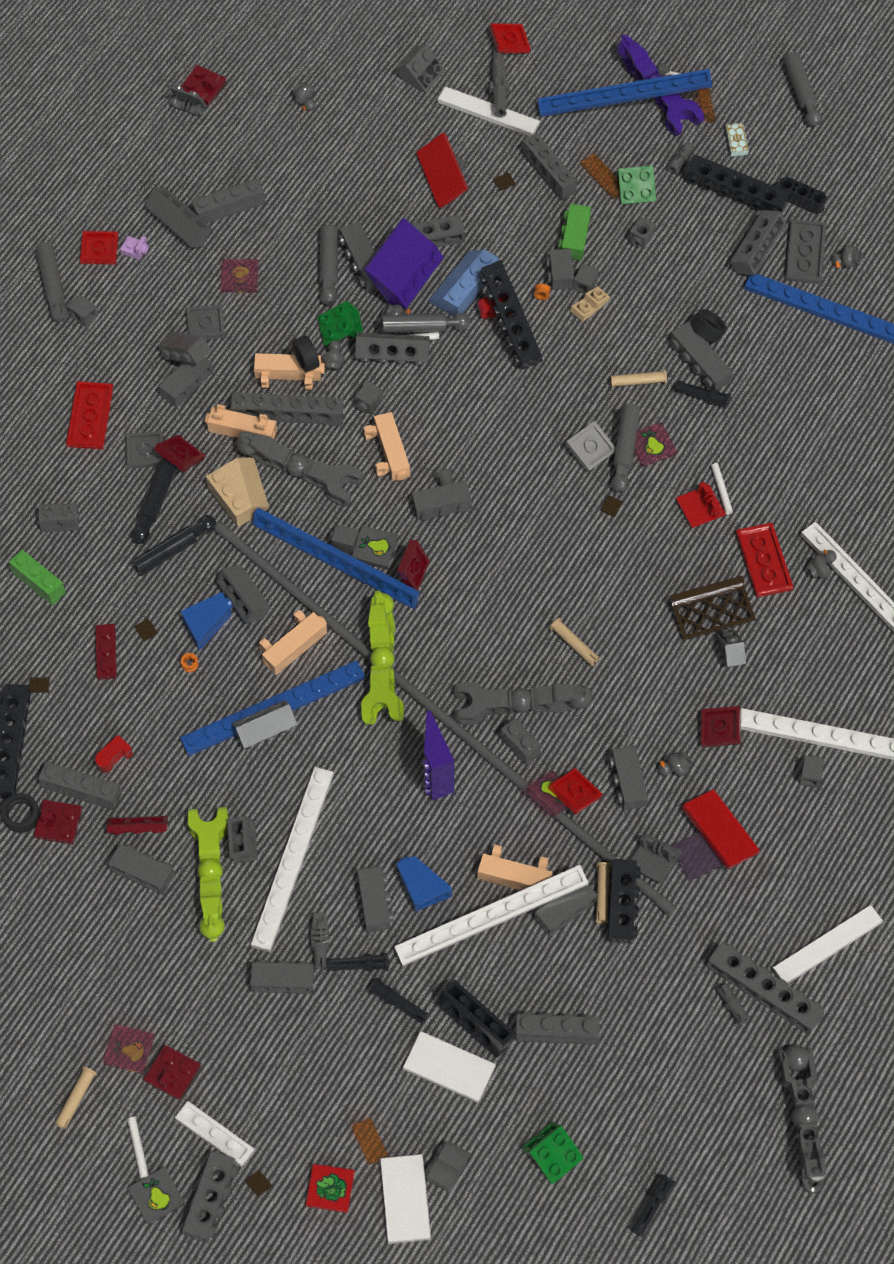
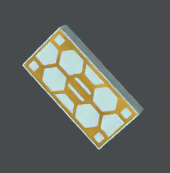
[725,123,749,156]

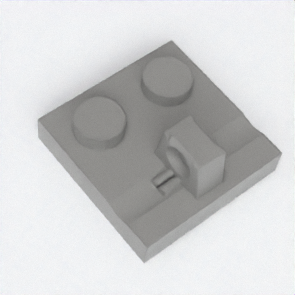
[565,421,616,472]

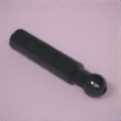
[132,459,177,544]
[131,515,216,576]

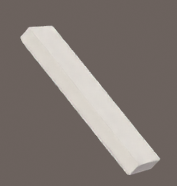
[175,1101,254,1167]

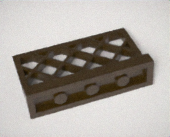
[668,575,756,641]

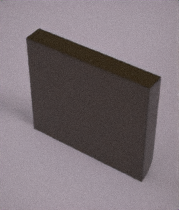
[493,172,516,191]
[601,495,623,517]
[134,619,158,641]
[29,677,50,693]
[245,1170,272,1198]

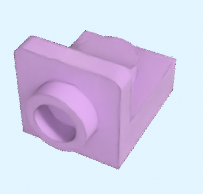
[120,236,149,260]

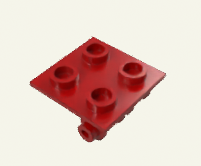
[676,482,726,528]

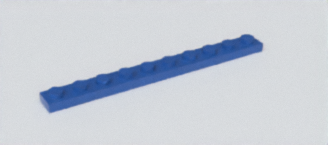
[538,69,712,117]
[744,274,894,344]
[253,508,420,609]
[180,660,365,756]

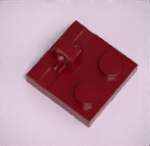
[180,65,226,106]
[154,435,206,473]
[398,539,430,591]
[701,706,742,748]
[34,799,83,845]
[143,1045,201,1101]

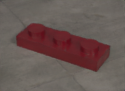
[96,624,117,680]
[107,816,168,835]

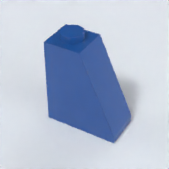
[181,592,233,650]
[396,856,452,912]

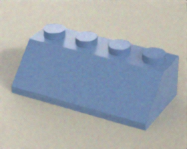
[428,249,499,317]

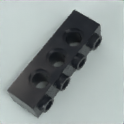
[608,859,641,944]
[436,980,516,1058]

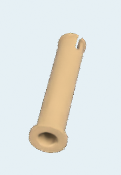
[611,369,667,387]
[550,618,600,666]
[596,862,612,924]
[55,1067,97,1129]

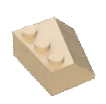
[206,458,269,527]

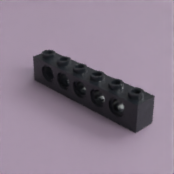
[684,154,791,214]
[480,260,542,370]
[0,684,31,799]

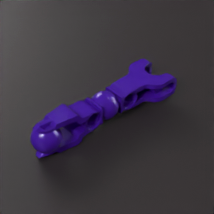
[616,34,704,136]

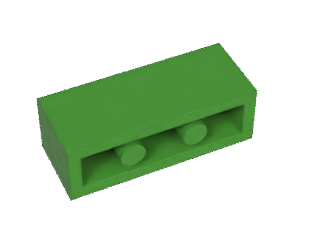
[559,204,591,260]
[9,550,66,605]

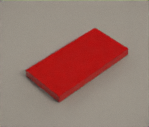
[416,133,468,209]
[66,381,114,450]
[736,523,793,598]
[682,789,760,869]

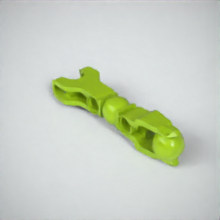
[361,591,404,725]
[188,807,229,942]

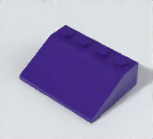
[364,218,444,309]
[422,710,454,801]

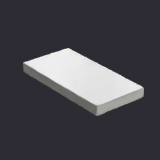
[403,1031,496,1103]
[381,1154,431,1244]

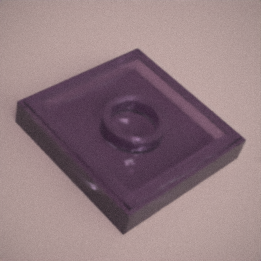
[672,833,724,882]

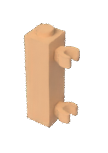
[254,353,325,390]
[205,404,277,439]
[364,412,410,481]
[259,610,327,675]
[478,844,553,890]

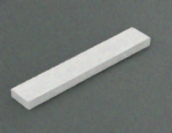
[438,86,540,136]
[772,905,883,983]

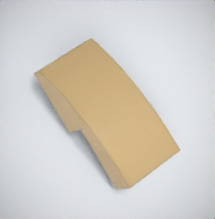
[570,286,610,322]

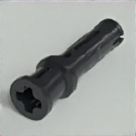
[675,380,731,409]
[327,953,389,972]
[369,978,429,1024]
[631,1174,676,1237]

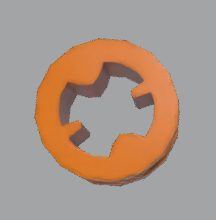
[534,283,550,300]
[181,653,199,672]

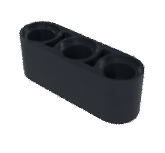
[778,177,827,214]

